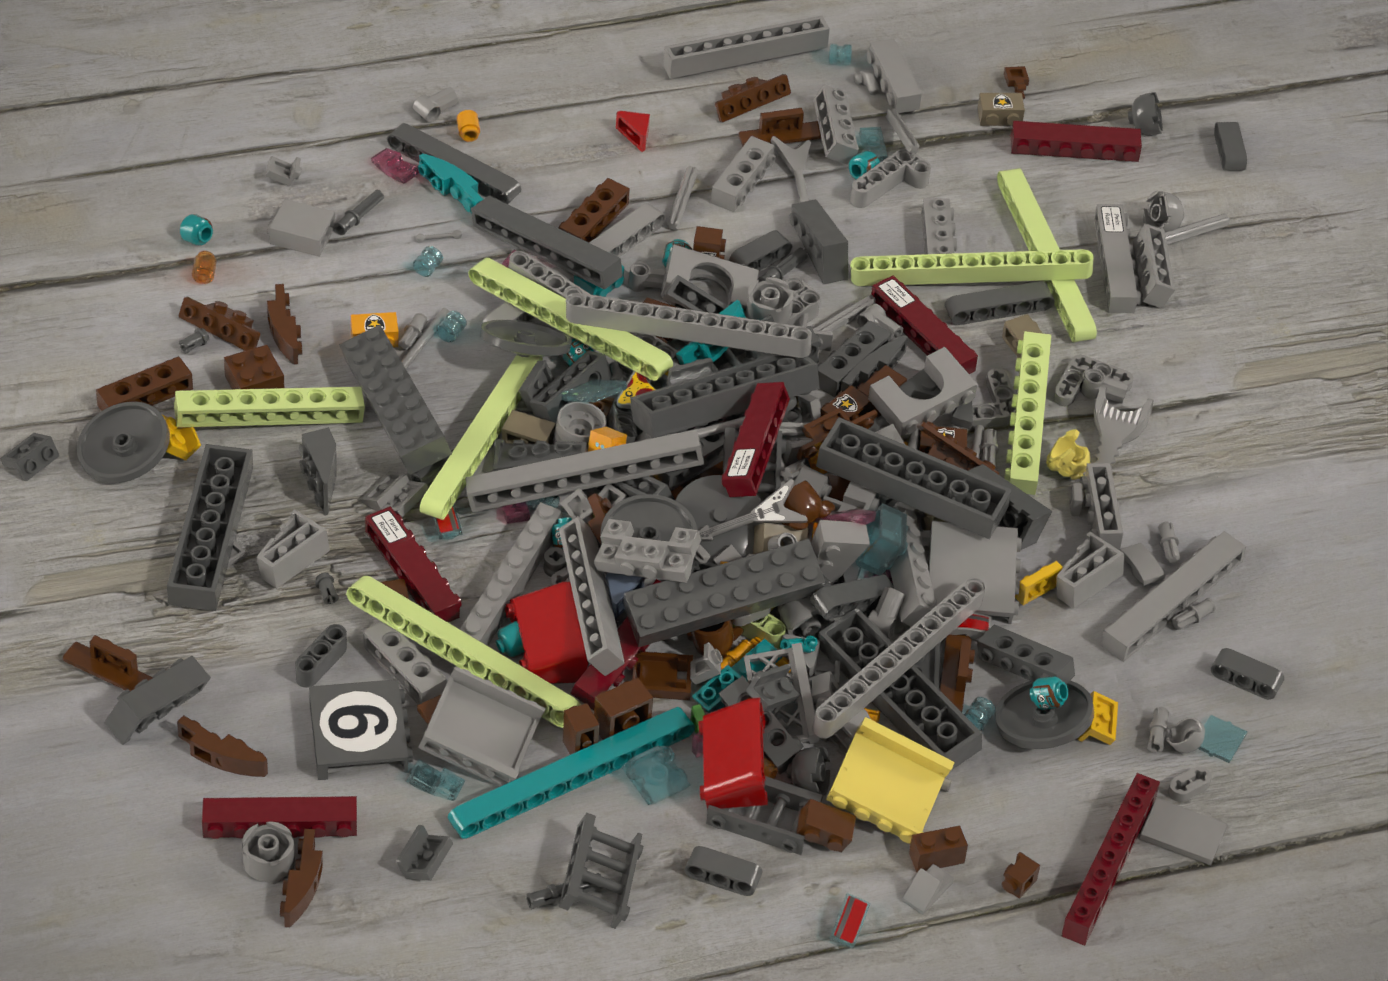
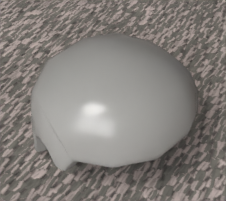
[1166,718,1205,753]

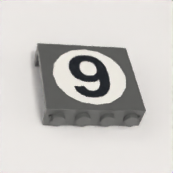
[309,679,413,780]

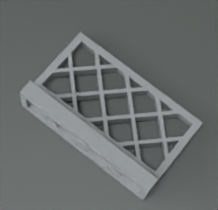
[744,643,819,746]

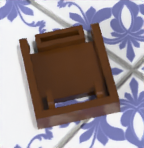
[632,651,693,701]

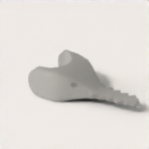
[1094,386,1154,470]

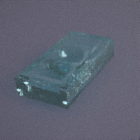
[859,127,888,162]

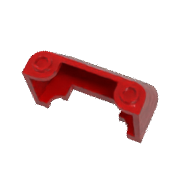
[505,582,588,683]
[698,697,768,810]

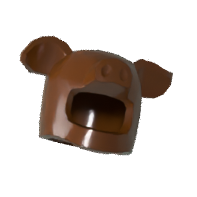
[782,480,835,530]
[687,620,744,656]

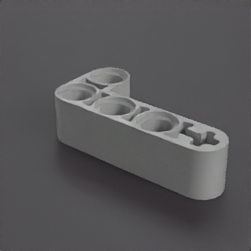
[850,149,931,208]
[785,277,820,327]

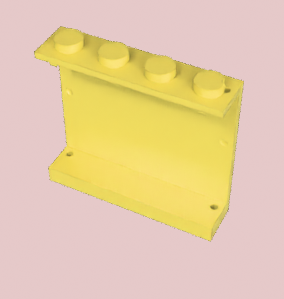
[826,717,955,844]

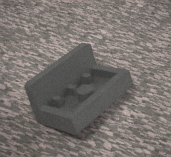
[396,825,453,881]

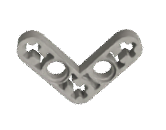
[1054,355,1133,406]
[956,368,1016,429]

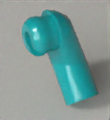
[780,636,818,653]

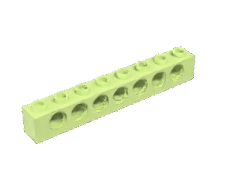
[1004,331,1051,495]
[174,387,365,427]

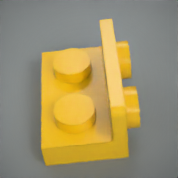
[162,414,201,460]
[1015,561,1063,606]
[1077,691,1118,745]

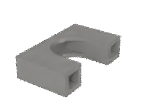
[660,245,759,318]
[868,347,977,437]

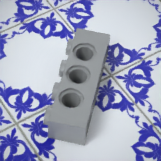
[711,136,776,212]
[1132,224,1175,308]
[364,622,447,705]

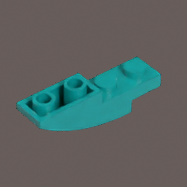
[418,154,483,214]
[676,300,746,365]
[692,638,782,713]

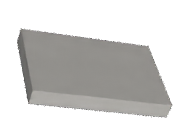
[1140,798,1228,866]

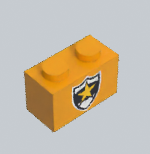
[351,312,399,348]

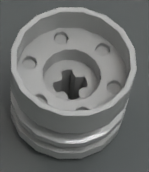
[553,402,606,447]

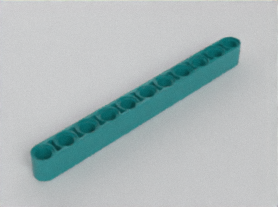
[447,707,695,839]

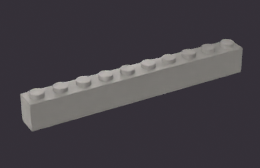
[466,429,704,513]

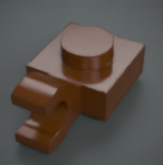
[1004,66,1029,99]

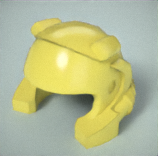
[1046,429,1090,480]

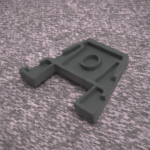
[899,369,973,430]

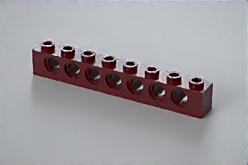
[1061,773,1160,946]

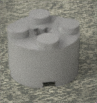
[746,277,794,324]
[778,596,835,640]
[242,822,295,884]

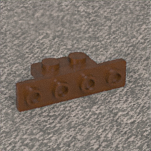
[715,74,791,122]
[738,107,821,147]
[178,297,260,351]
[796,407,878,461]
[917,421,1000,475]
[63,635,153,691]
[940,635,975,712]

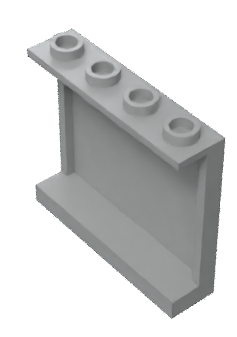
[928,521,1022,624]
[418,666,546,786]

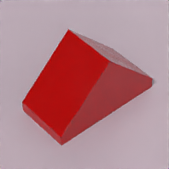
[616,111,650,152]

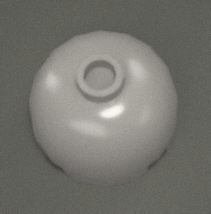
[1143,191,1184,232]

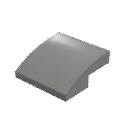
[361,471,428,517]

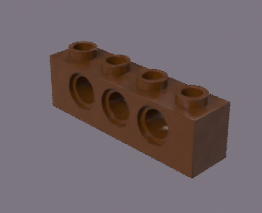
[558,178,630,243]
[96,356,193,411]

